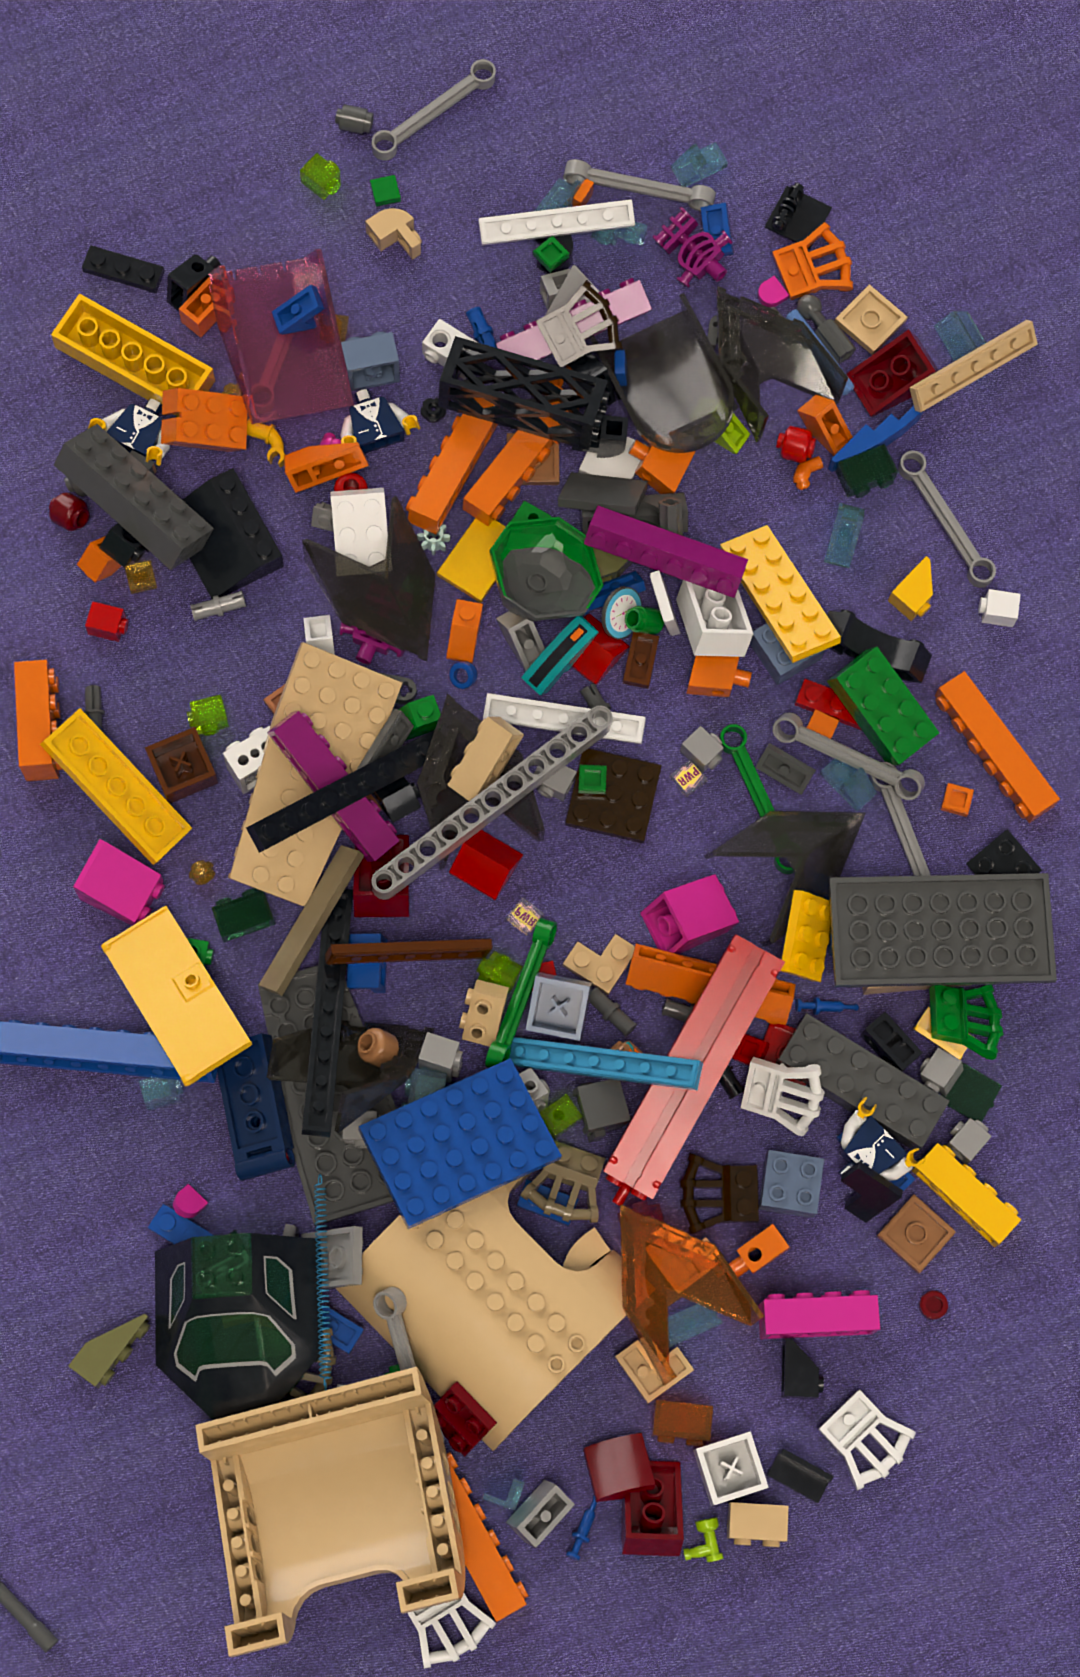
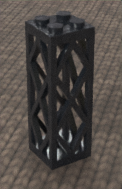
[438,336,610,451]

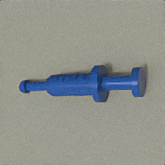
[795,997,859,1015]
[566,1496,597,1561]

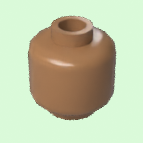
[358,1028,399,1068]

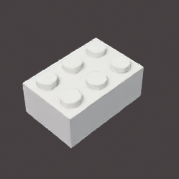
[331,488,391,576]
[676,580,753,657]

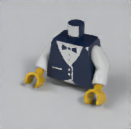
[340,389,421,454]
[88,398,170,466]
[838,1097,926,1181]

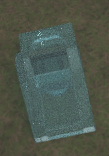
[671,142,728,187]
[820,759,877,812]

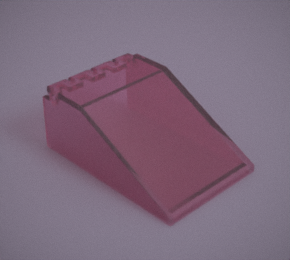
[209,249,354,425]

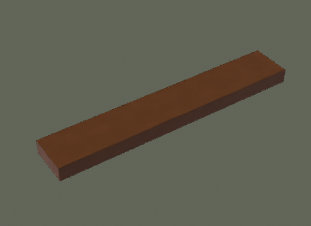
[325,939,493,965]

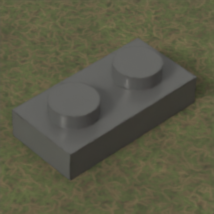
[755,743,816,795]

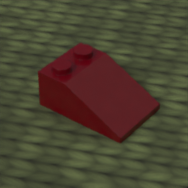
[846,329,939,417]
[353,835,409,917]
[621,1461,684,1556]

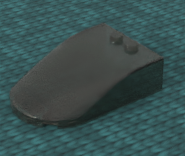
[589,293,734,453]

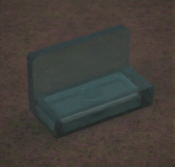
[535,178,581,211]
[934,311,986,361]
[657,1299,723,1348]
[482,1479,525,1512]

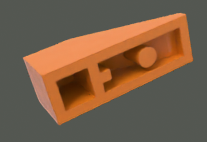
[284,442,369,493]

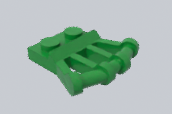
[929,984,1003,1060]

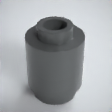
[335,104,374,135]

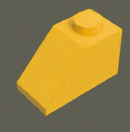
[888,556,933,621]

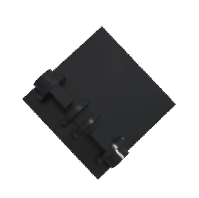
[764,183,832,249]
[966,829,1043,875]

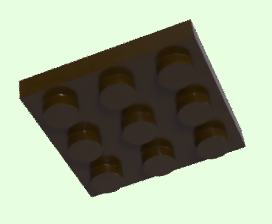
[565,748,662,844]

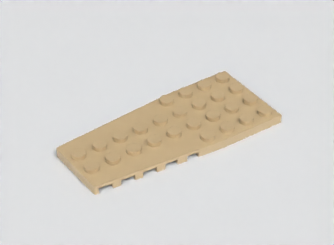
[228,642,402,906]

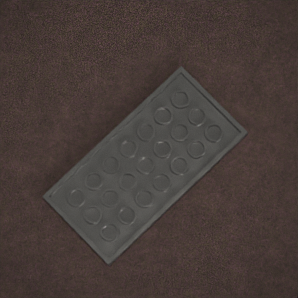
[828,873,1057,988]

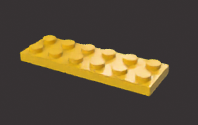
[720,525,841,663]
[40,708,192,865]

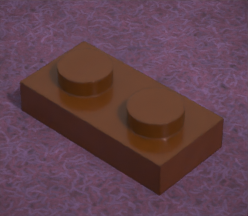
[622,632,659,689]

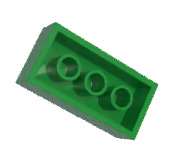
[827,646,940,766]

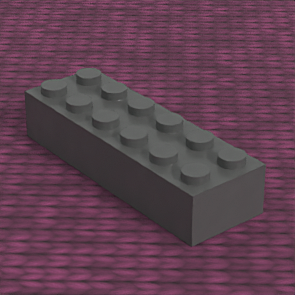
[54,424,214,570]
[775,1013,949,1152]

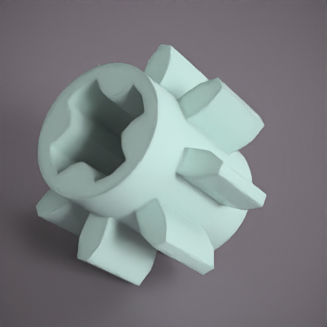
[417,524,450,555]

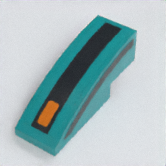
[521,616,599,696]

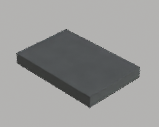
[558,472,647,516]

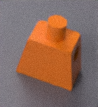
[628,436,696,494]
[686,656,752,697]
[727,1224,790,1279]

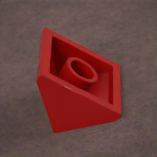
[572,614,630,685]
[449,830,524,901]

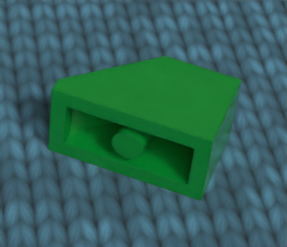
[398,694,443,741]

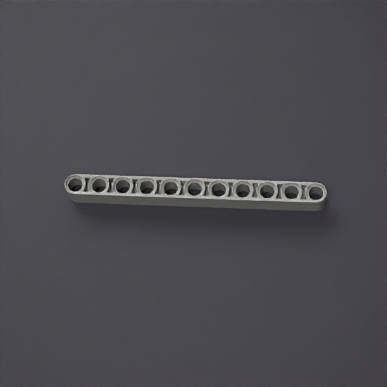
[371,706,613,900]

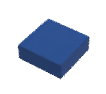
[615,350,627,386]

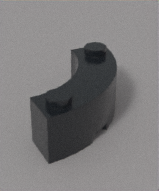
[827,610,932,683]
[372,777,421,823]

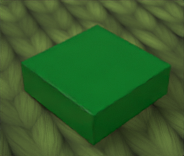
[370,175,401,207]
[533,236,570,273]
[578,765,607,794]

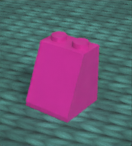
[73,839,165,926]
[640,874,739,954]

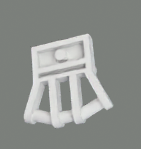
[741,1057,825,1136]
[818,1389,916,1490]
[408,1593,497,1669]

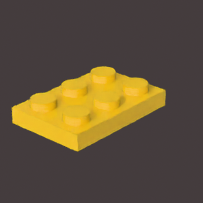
[781,890,831,982]

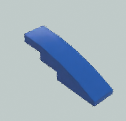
[828,405,923,472]

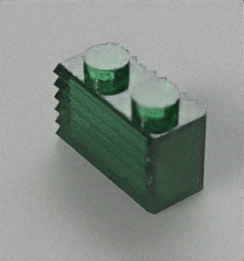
[835,444,898,498]
[211,888,275,943]

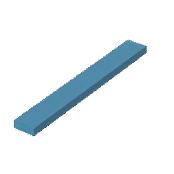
[509,1037,703,1090]

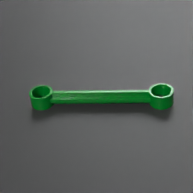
[719,724,803,874]
[485,918,557,1068]

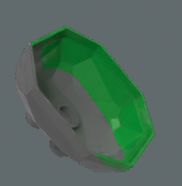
[489,517,603,621]

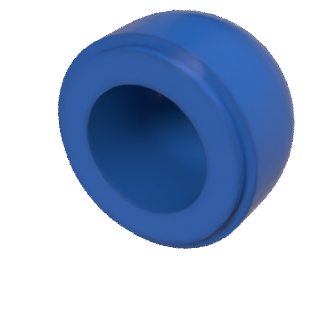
[449,661,478,689]

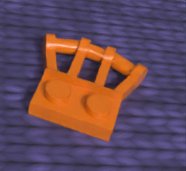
[772,222,853,301]

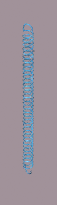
[314,1174,332,1391]

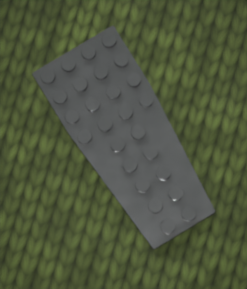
[258,966,396,1226]

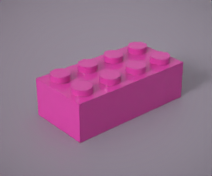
[758,1290,880,1339]

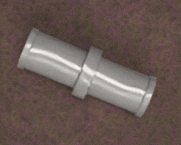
[190,590,246,621]

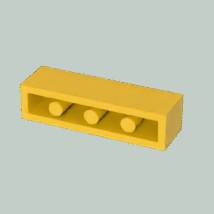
[912,1143,1021,1248]

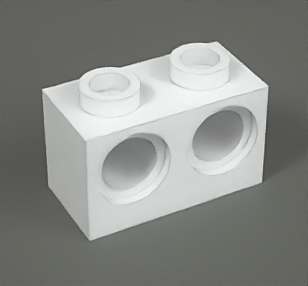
[422,319,476,380]

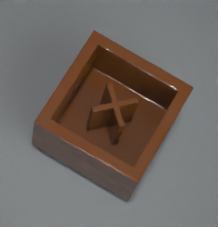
[145,727,218,804]

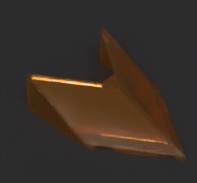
[620,1205,764,1386]

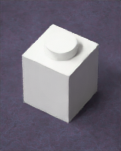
[978,589,1020,627]

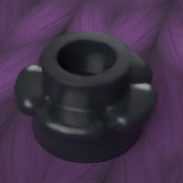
[421,398,446,423]

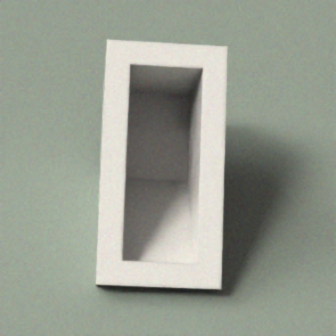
[303,615,335,655]

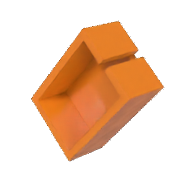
[161,388,248,452]

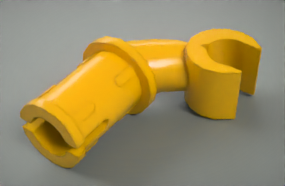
[247,419,286,468]

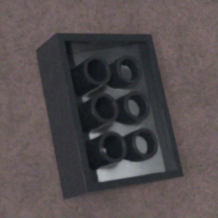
[182,468,284,599]

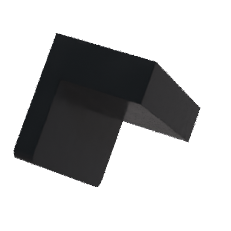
[766,1449,834,1503]

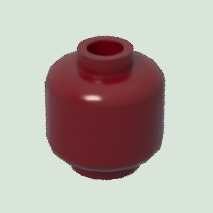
[49,492,89,531]

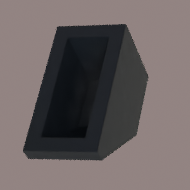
[781,1338,824,1399]

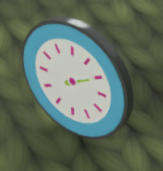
[601,586,642,639]

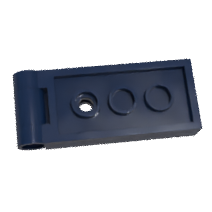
[217,1033,295,1181]

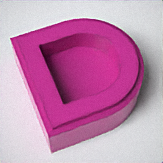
[758,276,789,307]
[173,1184,208,1218]

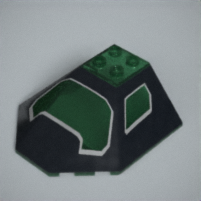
[155,1233,324,1420]

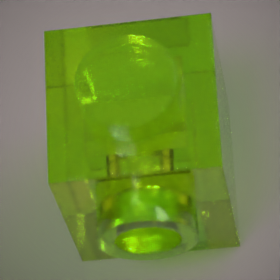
[300,153,341,200]
[186,694,229,736]
[539,1094,583,1139]

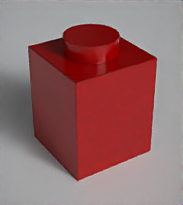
[85,601,129,642]

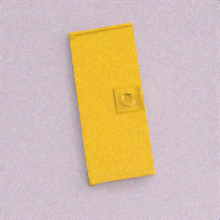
[101,906,252,1086]

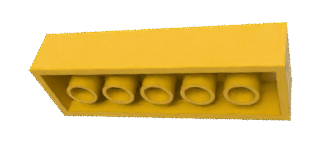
[51,293,215,417]

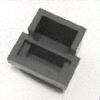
[572,1079,631,1143]

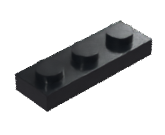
[82,245,164,293]

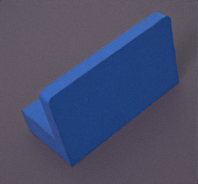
[347,933,388,993]

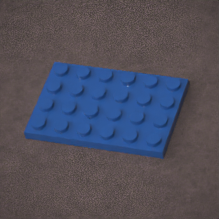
[358,1058,562,1229]

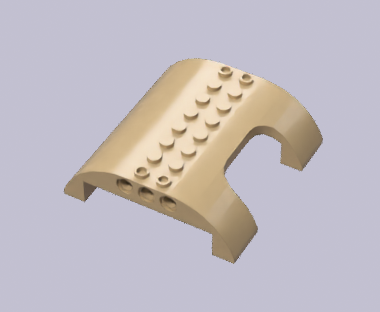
[335,1173,654,1451]
[195,1367,466,1657]

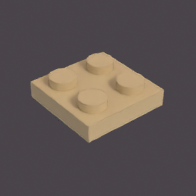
[835,284,908,355]

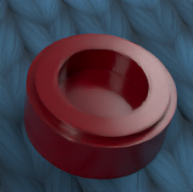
[919,1291,948,1320]

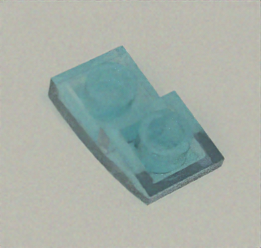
[591,222,648,246]

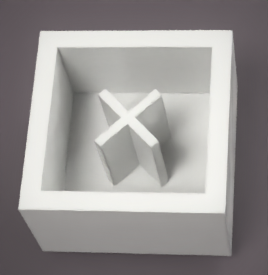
[693,1431,769,1506]

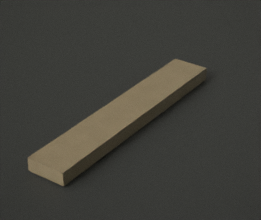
[259,845,364,996]

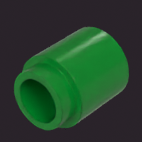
[625,606,664,635]

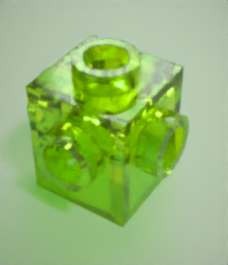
[476,951,523,995]

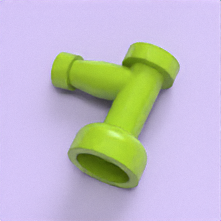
[683,1517,724,1562]

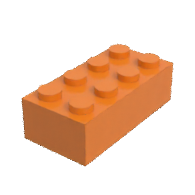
[14,660,63,781]

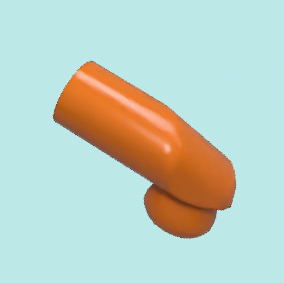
[793,456,823,490]

